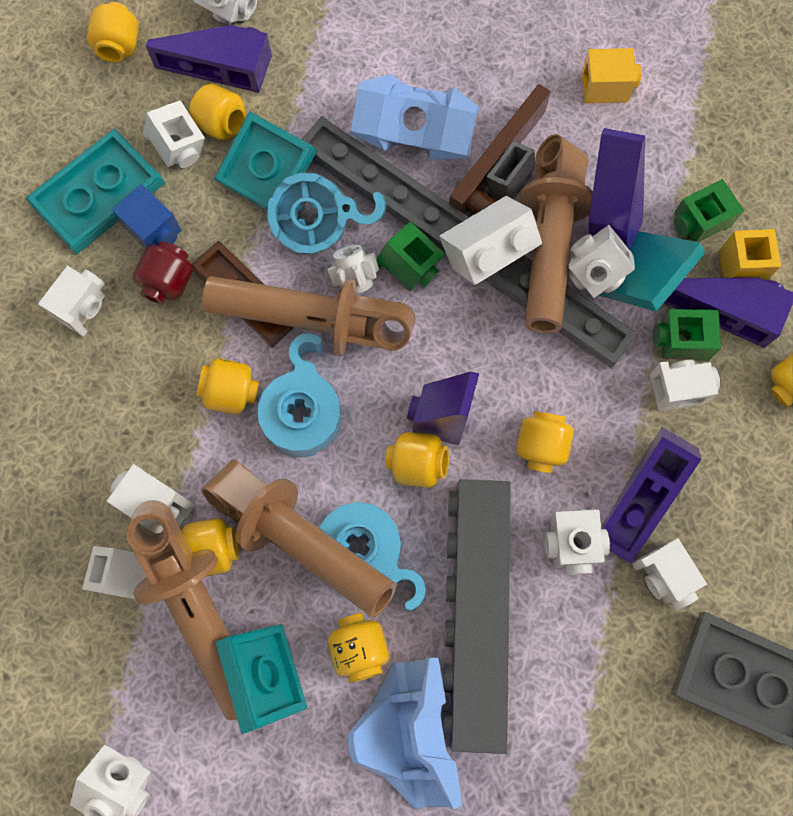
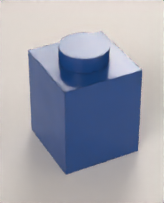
[112,184,182,248]

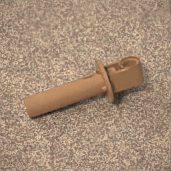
[519,134,593,334]
[202,276,416,356]
[201,460,397,618]
[126,500,237,720]

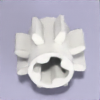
[327,245,379,294]

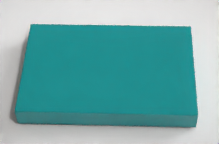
[25,128,165,255]

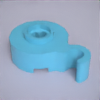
[267,173,386,254]
[258,333,342,457]
[319,502,426,612]

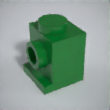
[674,179,744,242]
[376,221,445,291]
[653,309,721,361]

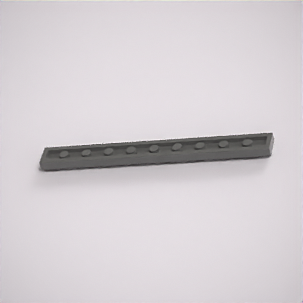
[301,116,638,369]

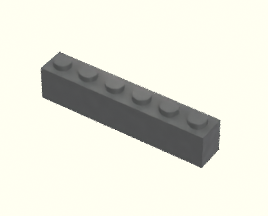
[442,479,511,754]

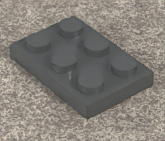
[671,612,793,749]

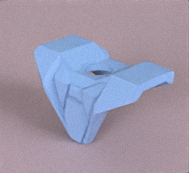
[350,74,479,160]
[348,658,462,809]

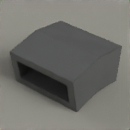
[487,141,536,201]

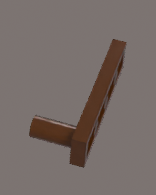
[449,84,551,215]

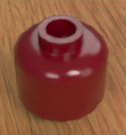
[133,241,193,304]

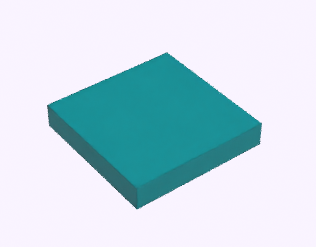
[214,111,318,210]
[598,231,705,312]
[215,624,308,734]

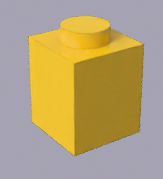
[581,48,641,103]
[718,229,781,280]

